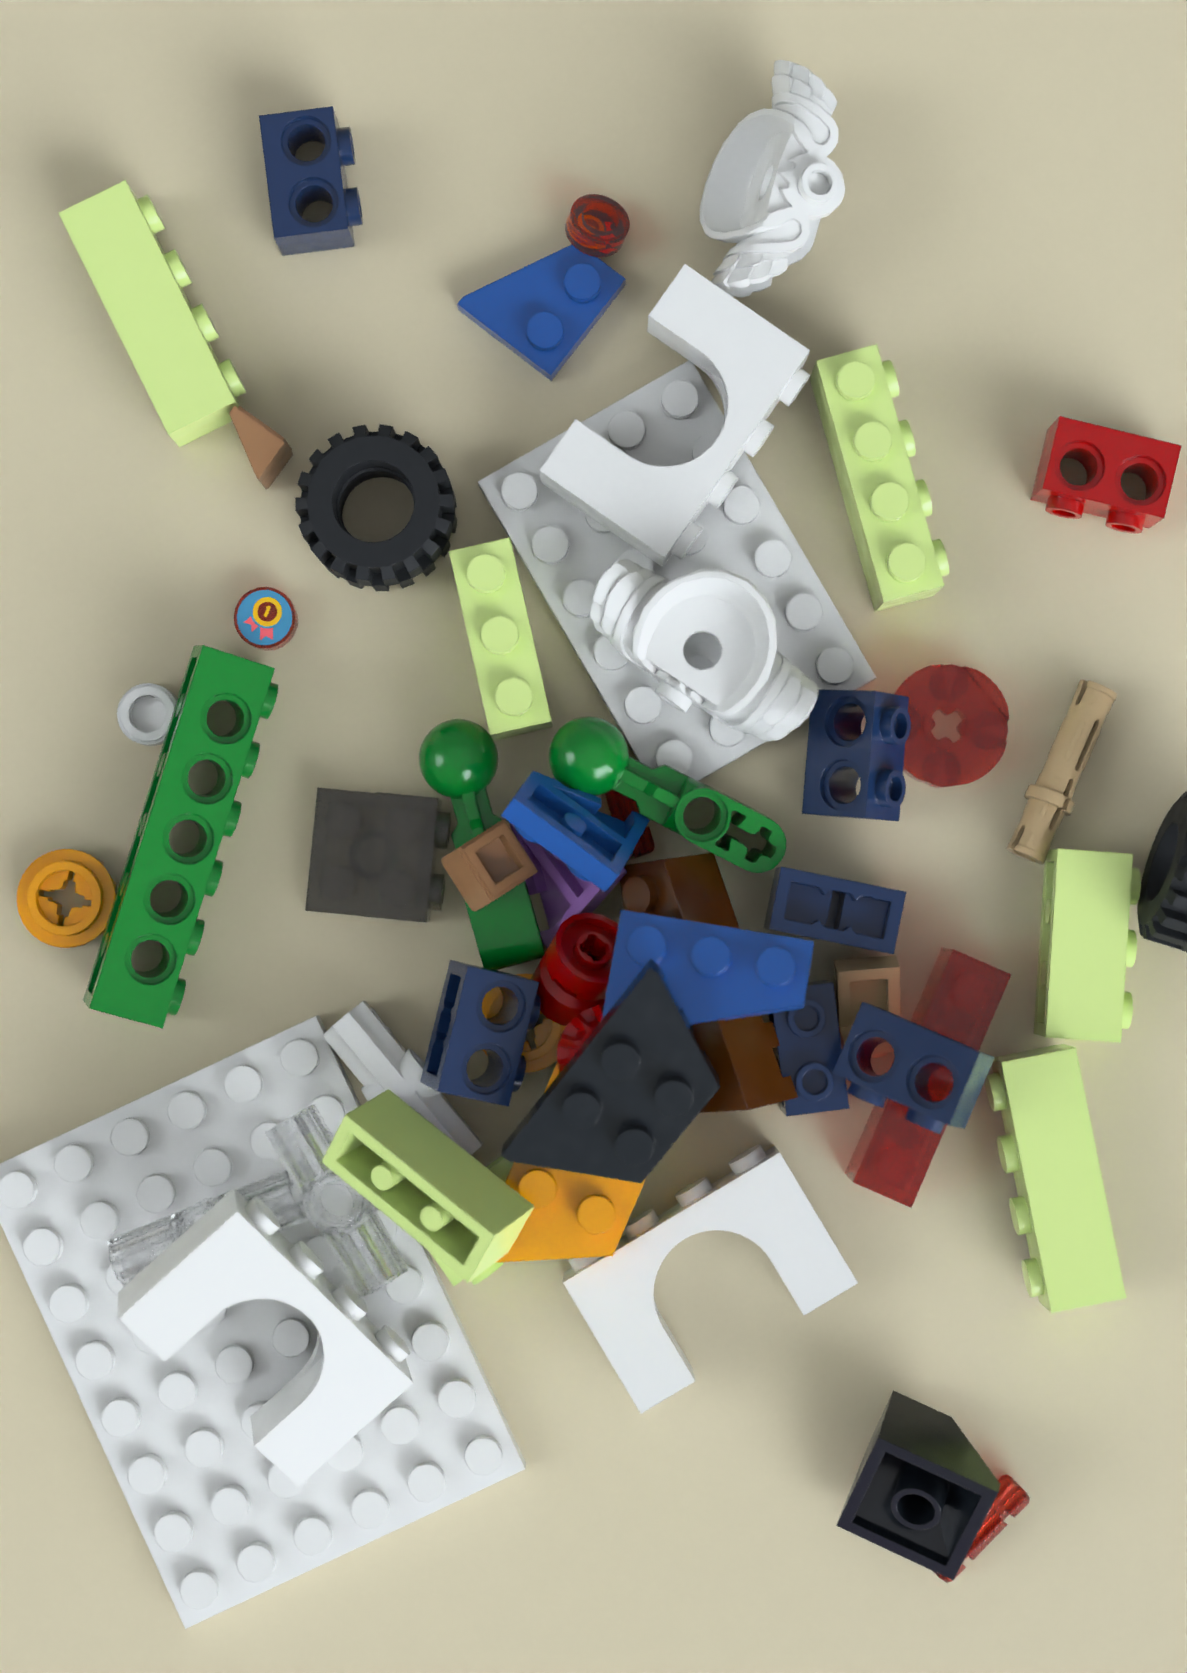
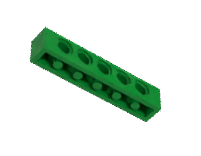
[83,645,278,1028]

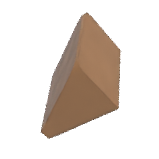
[229,406,293,489]
[441,819,538,911]

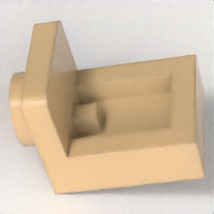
[834,955,901,1058]

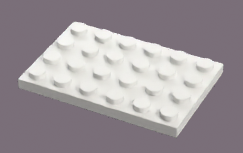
[478,360,876,781]

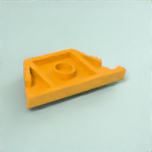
[495,1063,647,1263]

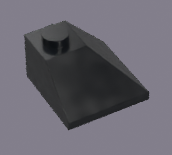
[836,1391,1001,1580]

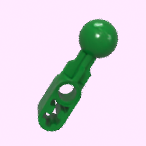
[549,716,786,873]
[419,719,545,970]

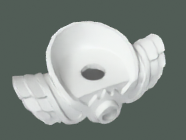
[700,60,845,298]
[590,559,818,742]

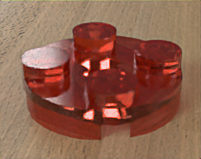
[893,664,1009,788]

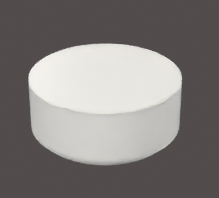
[117,683,177,746]

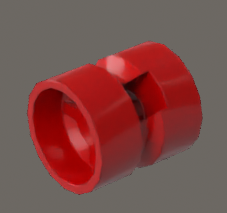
[531,912,618,1026]

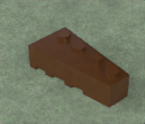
[620,853,798,1113]

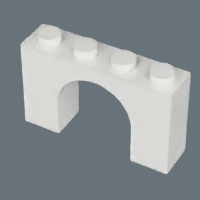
[539,264,810,567]
[563,1144,858,1414]
[118,1188,413,1487]

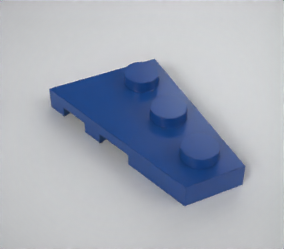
[602,910,814,1024]

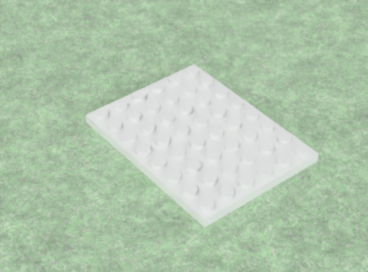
[0,1015,526,1629]

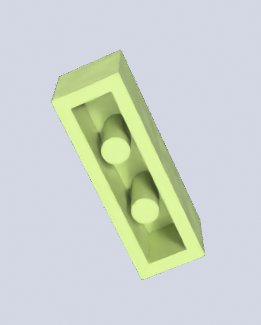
[449,537,553,740]
[1033,848,1141,1043]
[322,1089,535,1283]

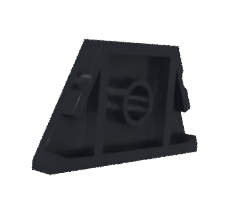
[501,959,720,1183]

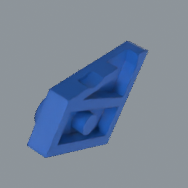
[457,243,626,381]
[501,771,650,892]

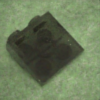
[305,788,451,923]

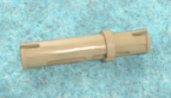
[1006,680,1117,865]

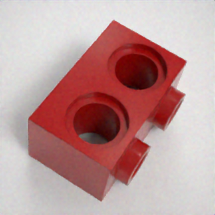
[1030,416,1182,533]

